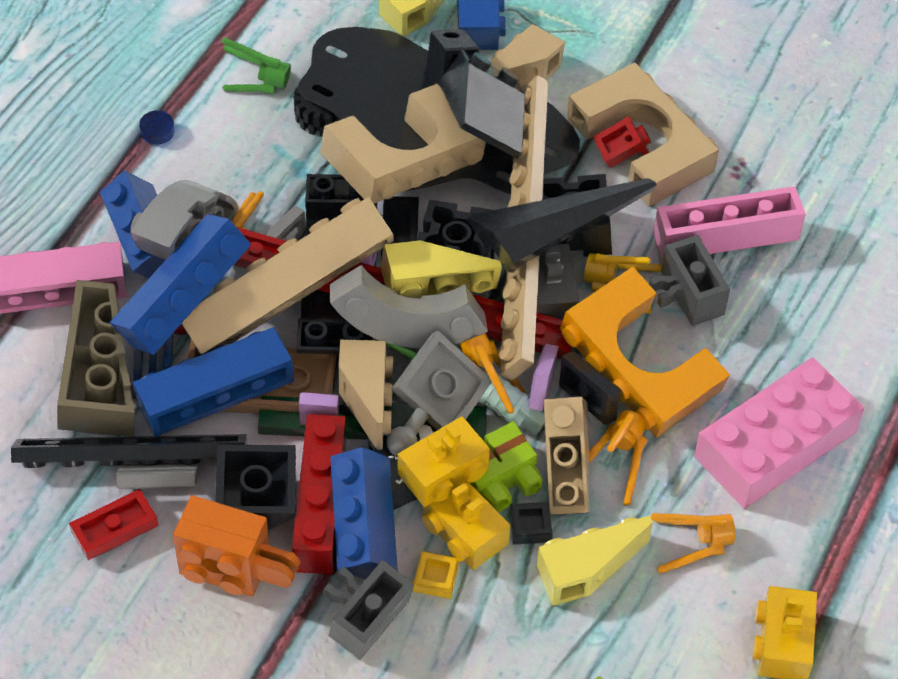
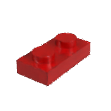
[69,489,159,560]

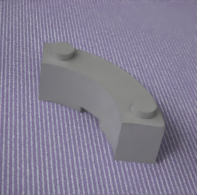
[130,180,239,260]
[330,265,488,349]

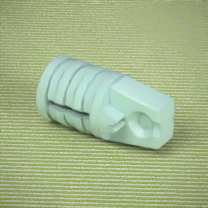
[479,374,545,435]

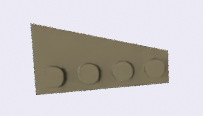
[57,280,135,437]

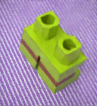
[469,421,543,513]

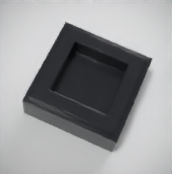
[510,502,553,545]

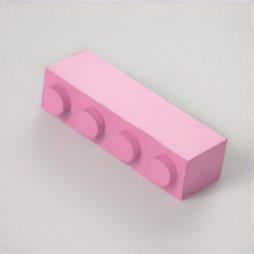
[653,186,806,261]
[0,241,128,314]

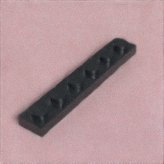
[11,434,247,468]

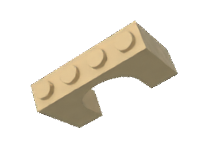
[567,62,719,207]
[320,84,486,204]

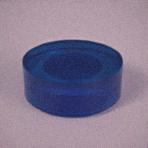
[139,110,175,145]

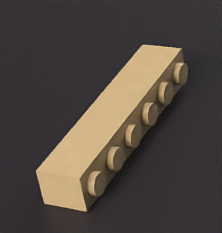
[182,197,394,355]

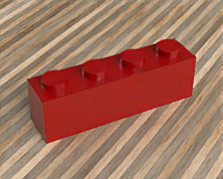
[292,414,346,574]

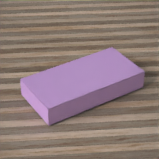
[528,344,559,411]

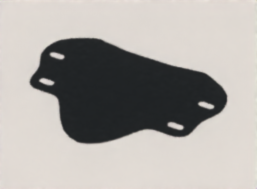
[298,27,580,194]

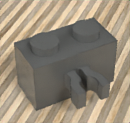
[649,235,730,326]
[536,244,580,320]
[323,560,415,660]

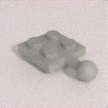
[386,331,492,457]

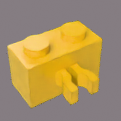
[398,416,490,508]
[422,482,510,570]
[752,586,817,679]

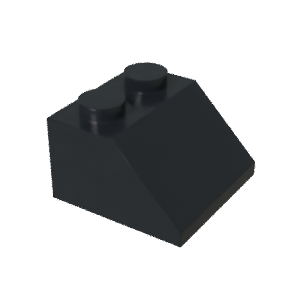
[215,444,296,530]

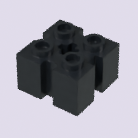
[542,174,612,257]
[417,199,495,293]

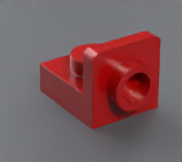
[593,116,652,168]

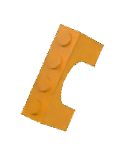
[560,266,730,438]

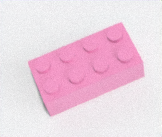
[694,357,865,509]

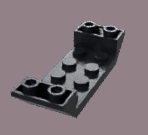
[297,174,378,354]

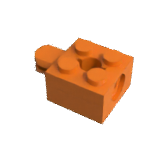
[173,495,300,597]

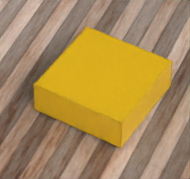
[413,551,460,599]

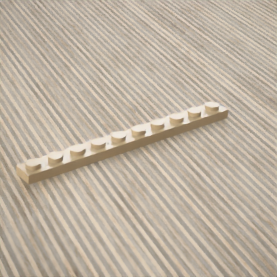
[499,75,548,381]

